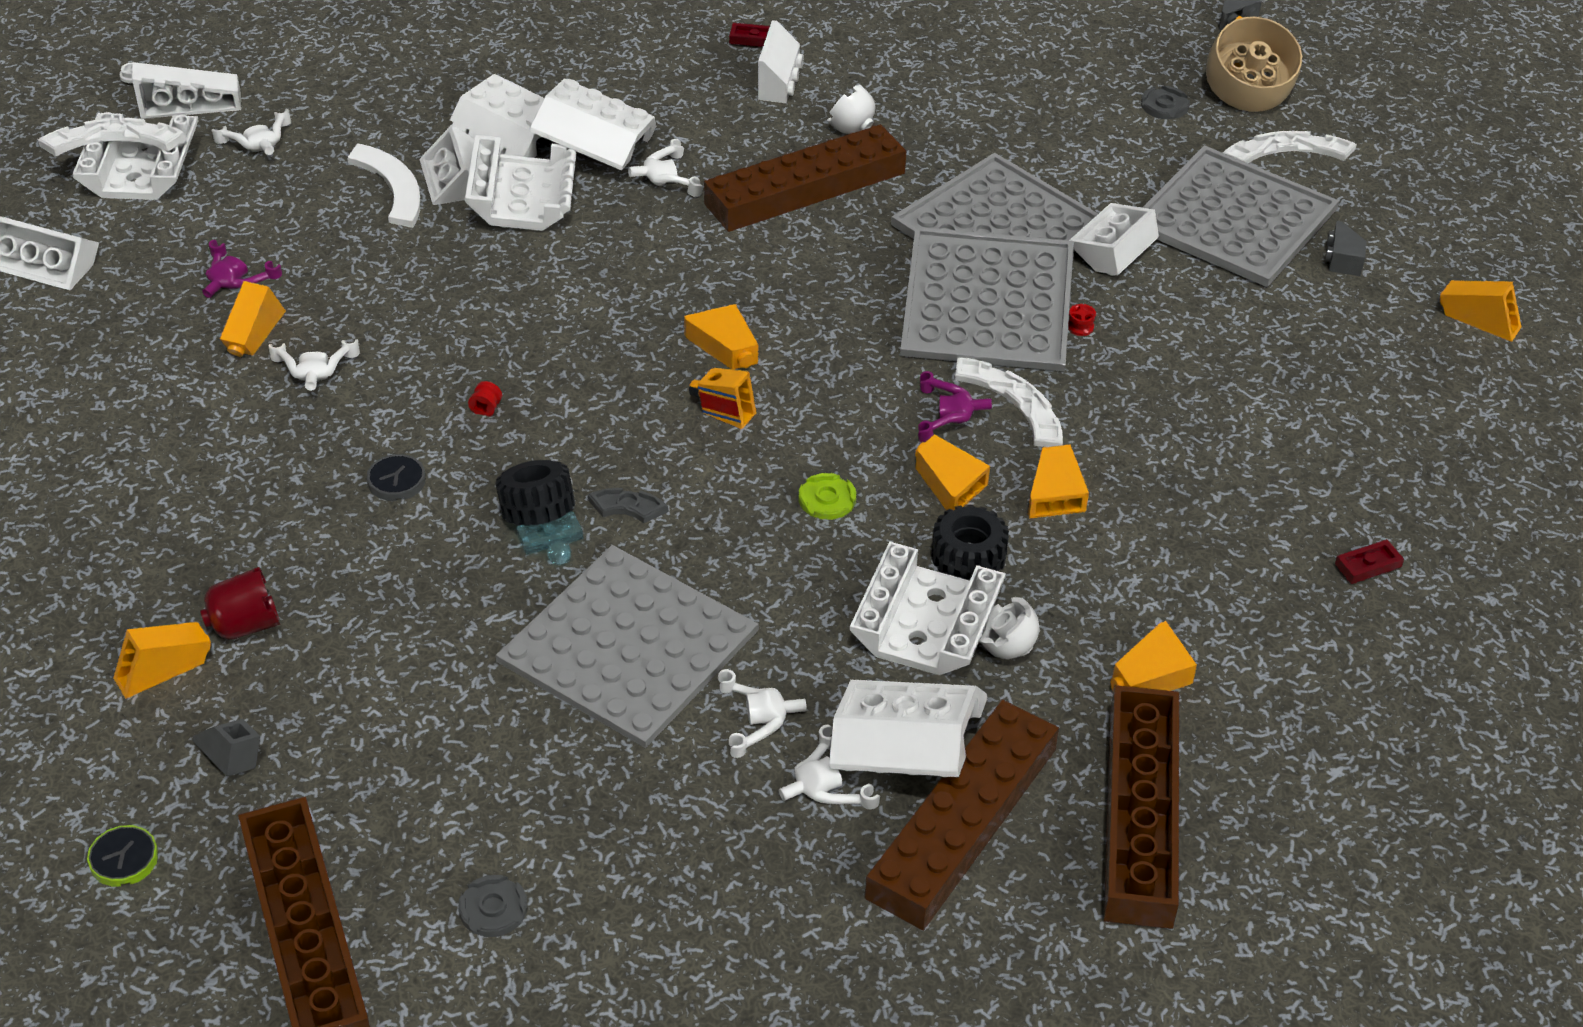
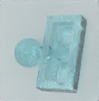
[516,511,583,565]

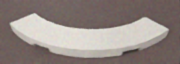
[38,118,187,156]
[1223,131,1357,163]
[348,143,421,228]
[955,358,1063,447]

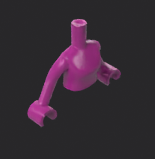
[202,240,282,298]
[918,371,992,443]

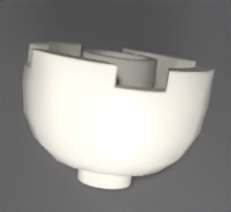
[827,85,875,134]
[979,597,1040,659]

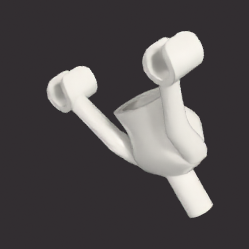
[212,109,291,155]
[628,139,703,197]
[269,339,360,391]
[718,669,806,758]
[779,724,880,809]

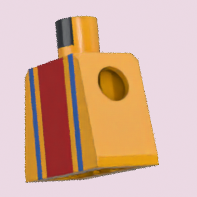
[689,368,756,429]

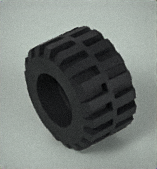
[495,460,575,526]
[931,505,1009,580]

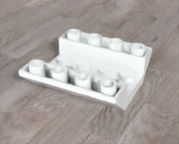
[73,112,198,200]
[850,541,1006,675]
[829,680,987,777]

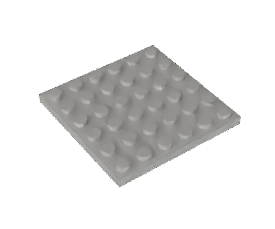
[1143,145,1339,287]
[891,153,1098,253]
[900,227,1074,372]
[496,545,759,748]

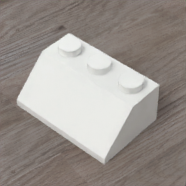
[758,20,804,103]
[420,125,475,205]
[1069,203,1159,276]

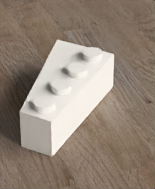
[132,62,241,119]

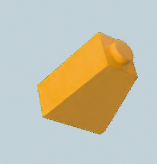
[1440,280,1522,342]
[220,281,286,357]
[684,304,758,370]
[915,434,990,510]
[1028,445,1089,519]
[1110,621,1197,691]
[113,622,211,699]

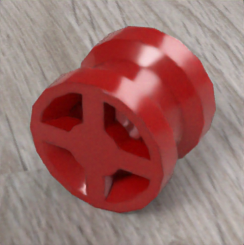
[1068,304,1096,336]
[468,381,502,417]

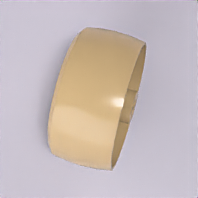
[1206,17,1302,112]

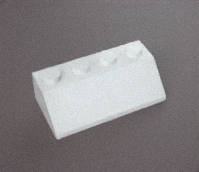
[0,216,99,290]

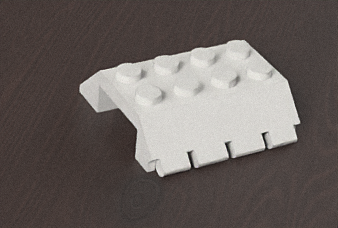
[450,74,544,158]
[530,79,656,171]
[465,135,576,231]

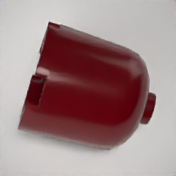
[200,567,280,640]

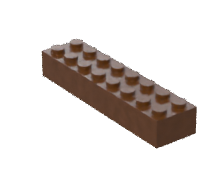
[704,124,907,232]
[1104,685,1179,929]
[865,699,1059,931]
[238,796,370,1027]

